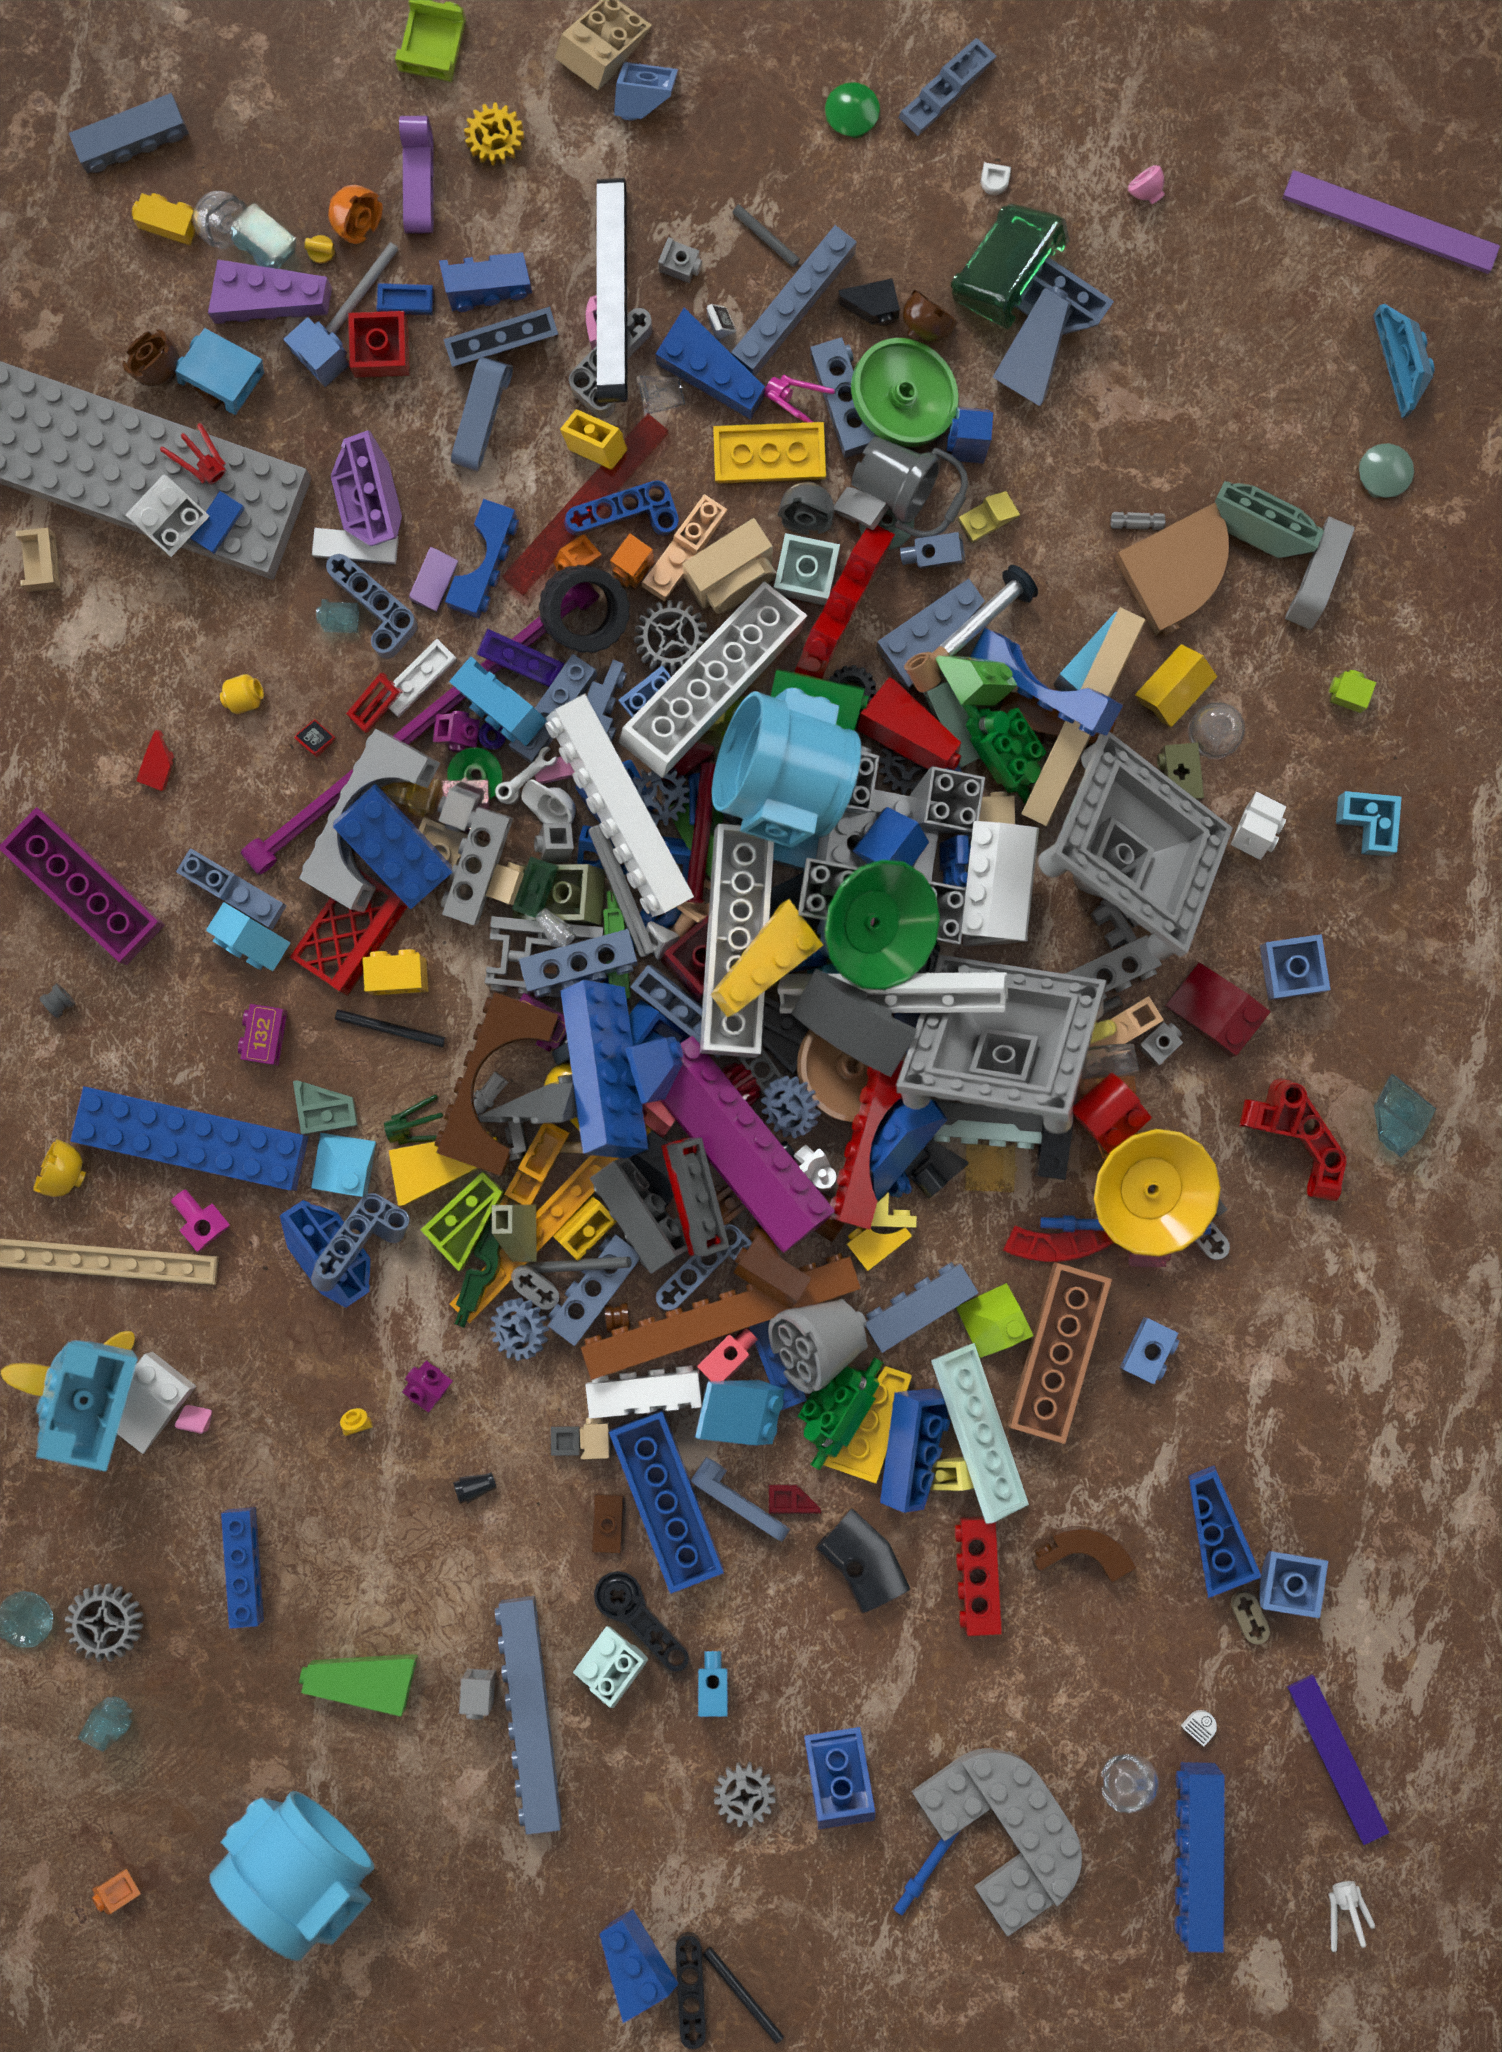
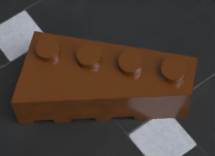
[999,691,1116,749]

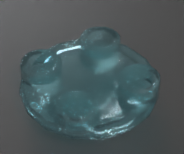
[0,1591,53,1648]

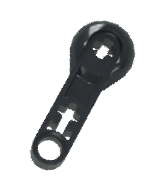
[594,1571,689,1672]

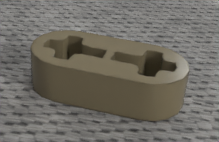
[1230,1590,1270,1645]

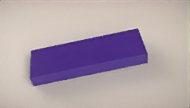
[476,628,564,687]

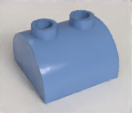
[1259,1551,1328,1618]

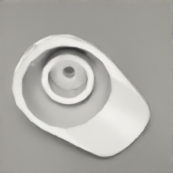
[521,779,576,823]

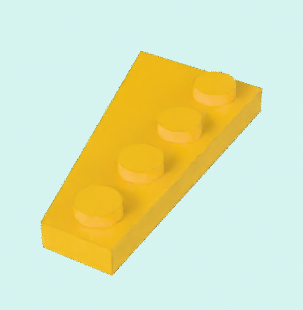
[823,1366,912,1483]

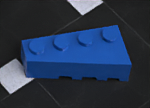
[655,308,765,420]

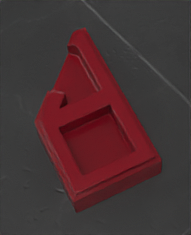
[769,1484,821,1514]

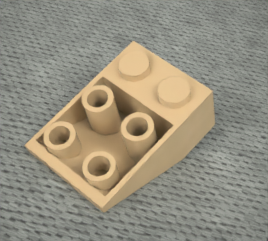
[555,0,652,90]

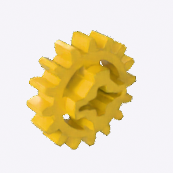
[464,103,524,166]

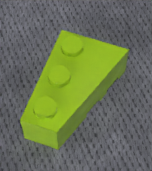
[421,1172,505,1271]

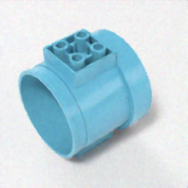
[712,688,861,848]
[209,1791,374,1961]

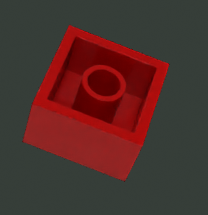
[348,311,410,378]

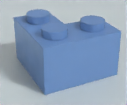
[283,317,349,387]

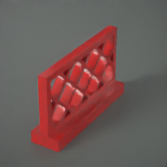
[290,870,408,996]

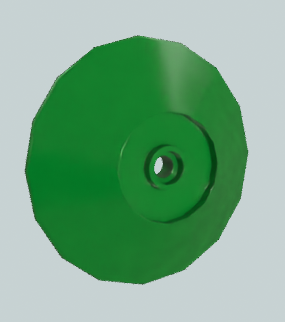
[825,860,940,990]

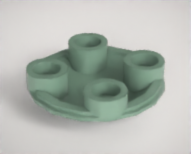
[1359,443,1414,498]

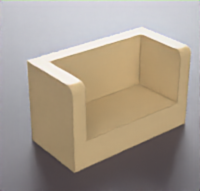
[16,528,61,592]

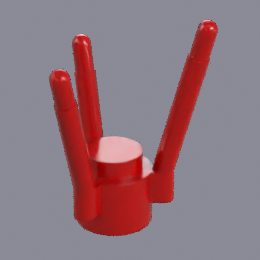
[160,423,227,485]

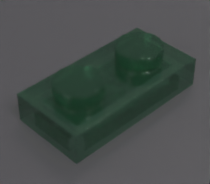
[512,856,559,919]

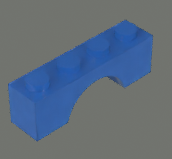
[445,498,519,619]

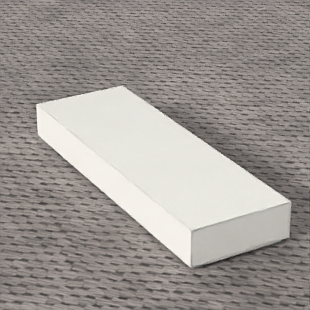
[312,528,399,565]
[382,639,457,718]

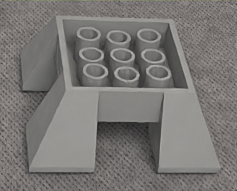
[798,752,985,945]

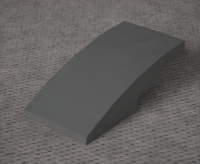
[791,969,917,1077]

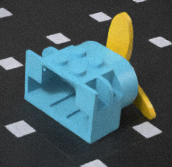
[0,1331,138,1471]

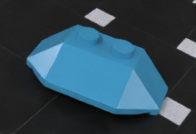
[1373,304,1435,419]

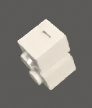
[1231,791,1286,860]

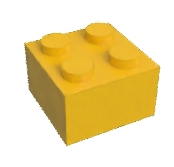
[363,949,428,996]

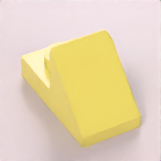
[958,491,1020,543]
[871,1193,917,1227]

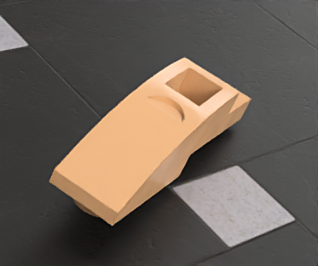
[642,494,727,601]

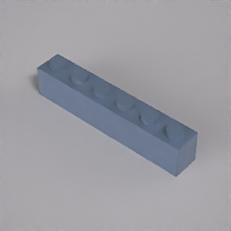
[731,225,857,376]

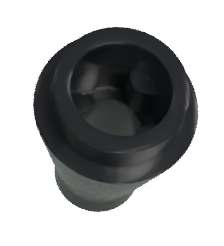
[453,1472,497,1504]

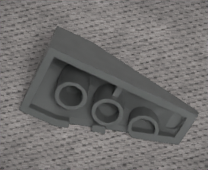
[478,1074,578,1123]

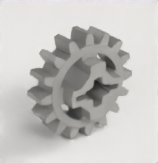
[714,1762,775,1827]

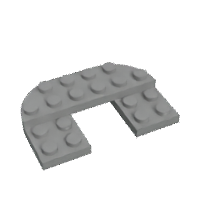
[912,1748,1082,1937]

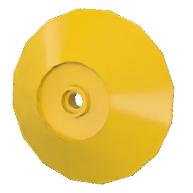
[1094,1129,1221,1257]

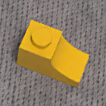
[846,1227,912,1271]

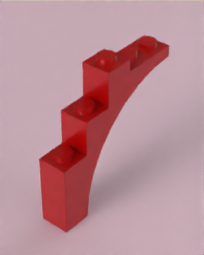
[794,525,895,679]

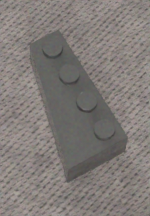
[590,1158,688,1274]

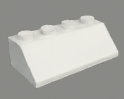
[961,821,1039,941]

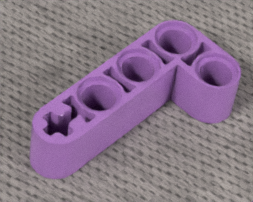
[399,116,434,233]

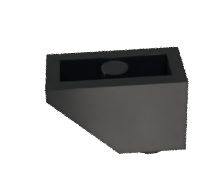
[838,278,900,326]

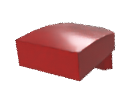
[136,730,175,791]

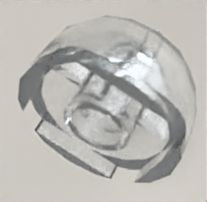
[192,191,248,250]
[1188,702,1245,759]
[1101,1754,1160,1813]

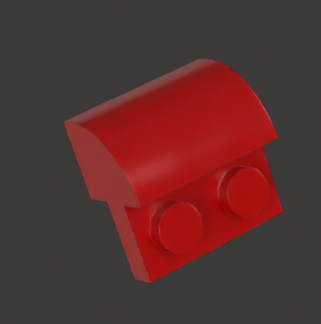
[1072,1072,1152,1154]

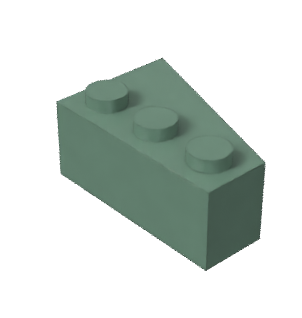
[918,673,981,768]

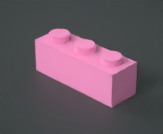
[535,757,575,784]

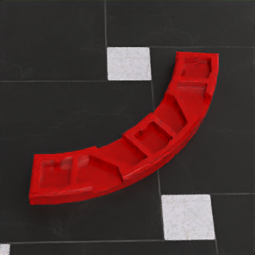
[1002,1225,1114,1262]

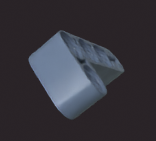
[451,357,513,471]
[326,554,418,659]
[311,1193,409,1292]
[656,1224,752,1310]

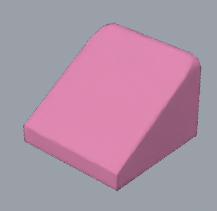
[175,1405,212,1434]

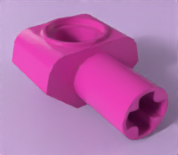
[171,1189,230,1252]

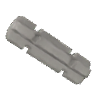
[1110,512,1165,530]

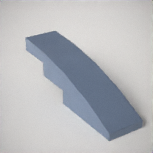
[898,38,996,136]

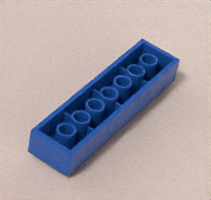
[70,1086,309,1191]

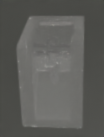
[636,375,686,415]

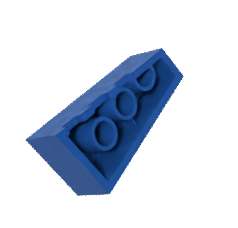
[880,1388,951,1513]
[1188,1465,1262,1598]

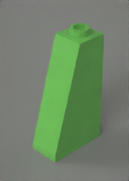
[299,1654,418,1716]

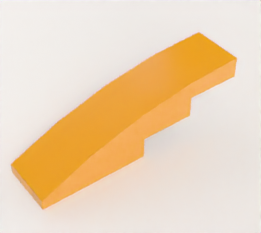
[491,1123,570,1220]

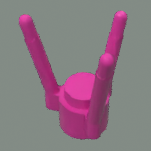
[764,375,835,423]

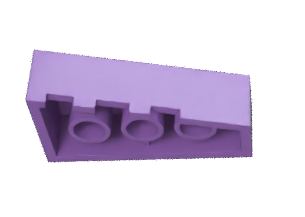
[208,260,332,324]

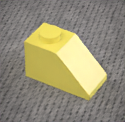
[930,1457,974,1491]

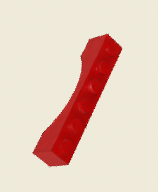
[829,1061,904,1230]

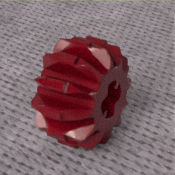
[721,1062,761,1107]

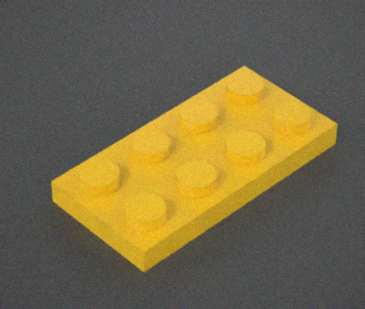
[713,422,826,484]

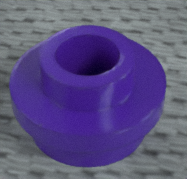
[478,723,506,750]

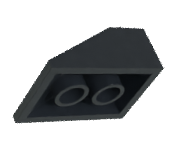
[630,1130,674,1209]

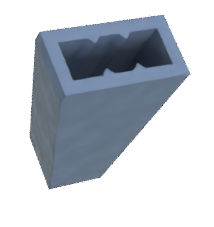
[993,285,1071,406]

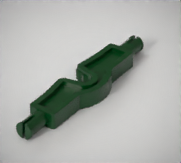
[454,1220,501,1328]

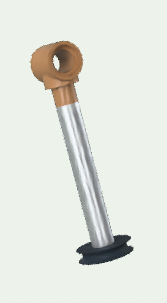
[904,565,1038,692]

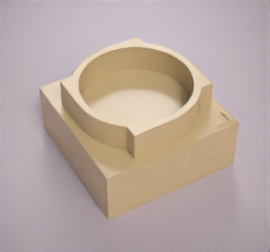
[682,518,777,614]

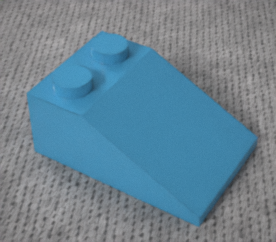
[695,1379,785,1445]

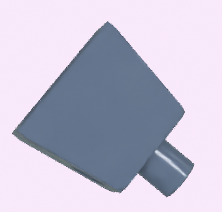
[900,532,966,569]

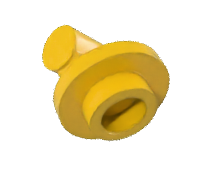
[304,235,335,263]
[340,1408,373,1436]

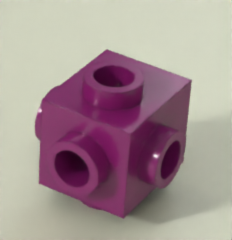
[433,711,480,753]
[402,1360,453,1413]

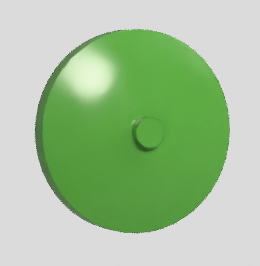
[851,338,959,447]

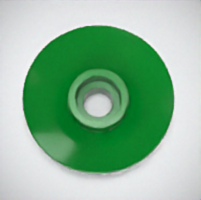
[447,747,503,803]

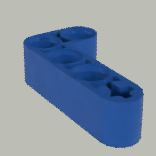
[564,480,679,536]

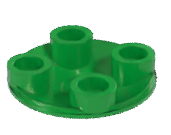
[825,82,880,138]

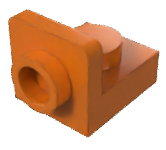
[553,534,602,571]
[92,1869,141,1914]

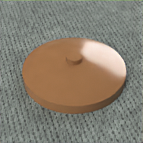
[797,1029,906,1122]

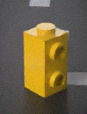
[132,193,199,245]

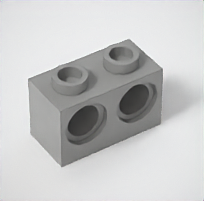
[459,1669,496,1719]

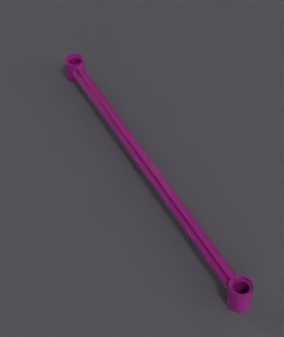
[240,582,600,875]

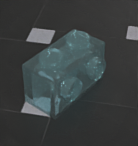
[231,203,296,269]
[78,1696,132,1752]

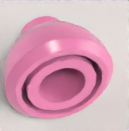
[1128,165,1165,204]

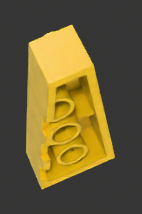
[710,899,823,1018]

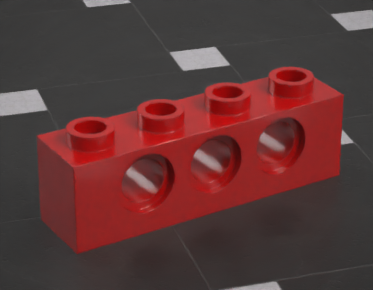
[955,1516,1002,1636]

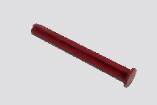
[686,762,716,903]

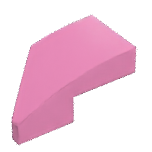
[586,295,597,350]

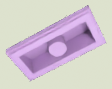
[409,547,458,612]

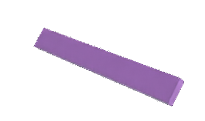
[1282,170,1500,274]

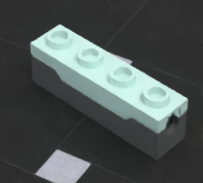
[933,1101,1043,1149]

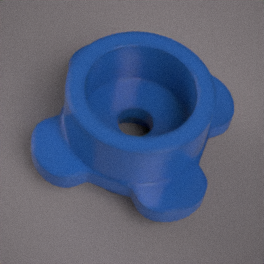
[887,1172,912,1198]

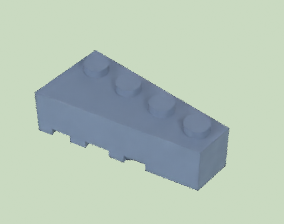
[876,578,985,692]

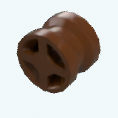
[605,1303,630,1333]

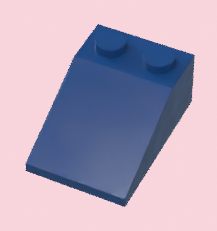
[804,1727,875,1830]

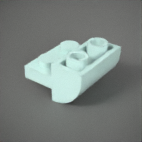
[573,1626,648,1708]

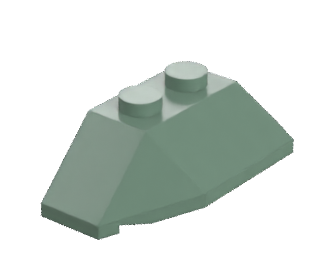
[1215,481,1324,558]

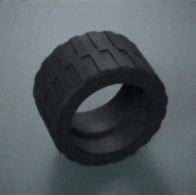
[539,565,630,653]

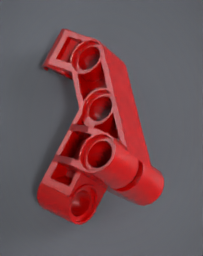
[1239,1078,1346,1202]

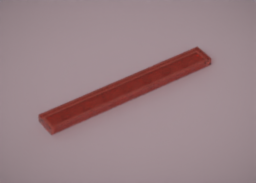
[502,413,669,596]

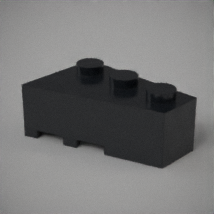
[761,996,809,1075]

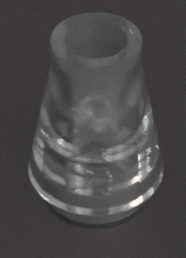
[535,908,576,948]

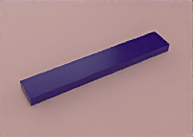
[1287,1674,1389,1845]

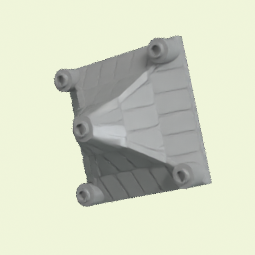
[1038,732,1233,960]
[897,955,1106,1133]

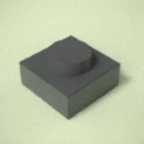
[551,1426,580,1456]

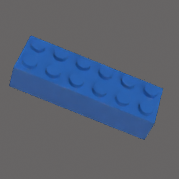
[561,980,648,1159]
[609,1409,724,1594]
[1175,1762,1224,1952]

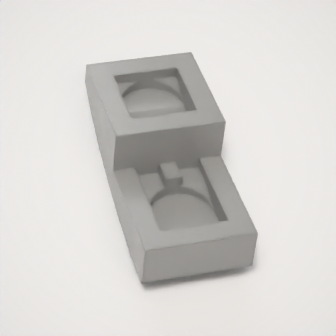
[834,487,889,530]

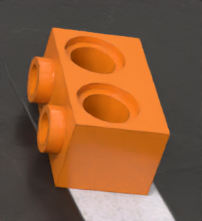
[610,533,655,589]

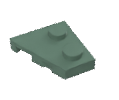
[293,1080,358,1135]

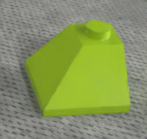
[956,1283,1033,1358]

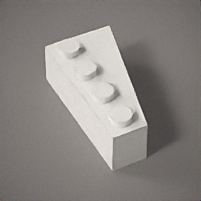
[585,1365,703,1419]

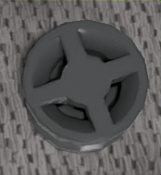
[39,983,75,1019]

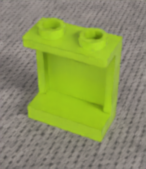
[395,0,466,82]

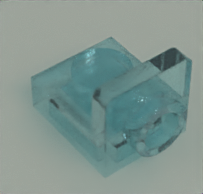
[316,599,359,633]

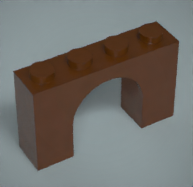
[733,1190,845,1309]

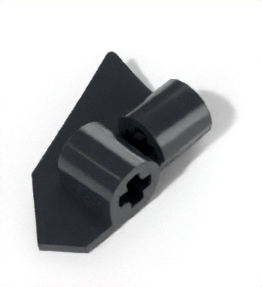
[904,1139,969,1199]

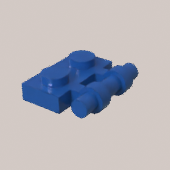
[939,835,971,888]

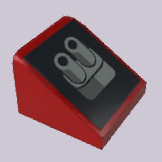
[294,719,335,758]

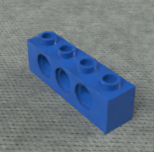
[221,1507,264,1628]

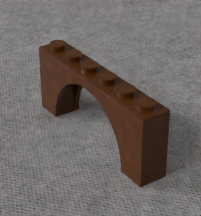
[434,992,560,1176]

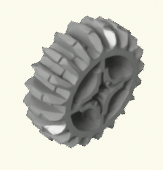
[634,600,709,676]
[65,1583,143,1662]

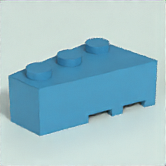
[449,656,547,746]

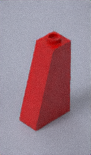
[858,677,962,770]

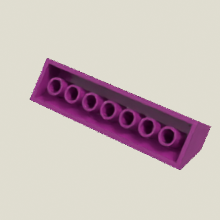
[661,1036,835,1253]

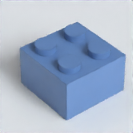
[1260,934,1331,1001]

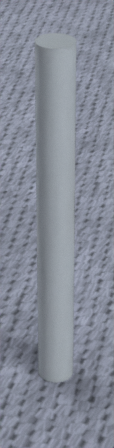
[325,242,399,334]

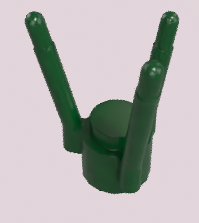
[384,1095,443,1145]

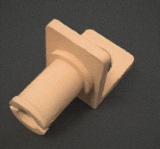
[670,879,711,939]

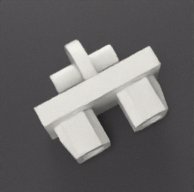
[794,1145,837,1191]

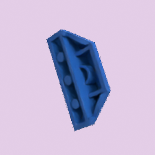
[869,1099,948,1201]
[280,1200,370,1308]

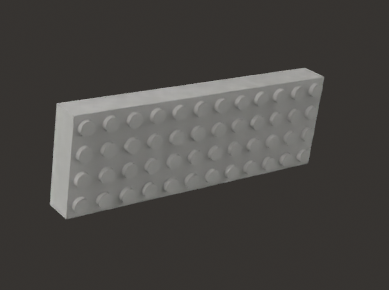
[0,361,312,580]

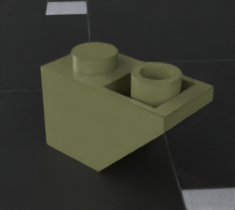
[492,1205,537,1262]

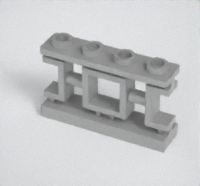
[484,916,604,998]

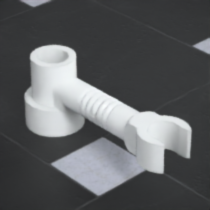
[495,747,558,805]

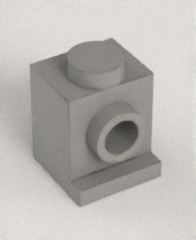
[658,237,703,283]
[1137,1022,1183,1067]

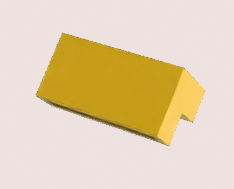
[1135,644,1218,727]

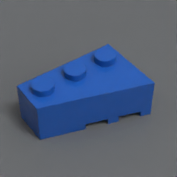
[439,252,532,312]
[947,407,993,463]
[599,1909,679,2023]

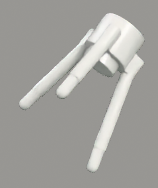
[1328,1881,1375,1952]

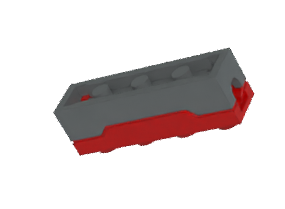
[661,1137,730,1256]

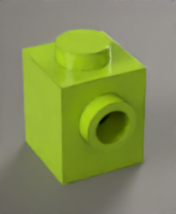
[1329,670,1377,713]

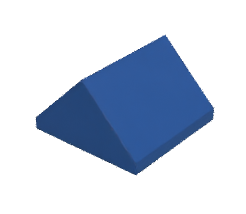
[853,807,929,866]

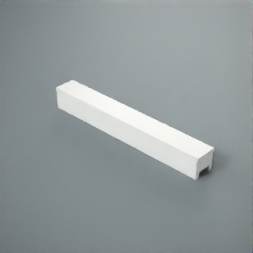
[778,973,1008,1013]

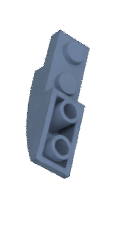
[587,659,627,743]
[176,848,287,929]

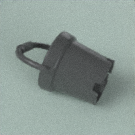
[851,436,968,538]

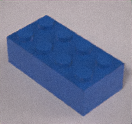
[333,784,452,909]

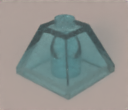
[1374,1073,1436,1157]

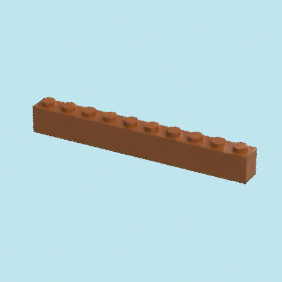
[580,1253,861,1380]

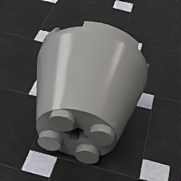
[768,1299,867,1393]

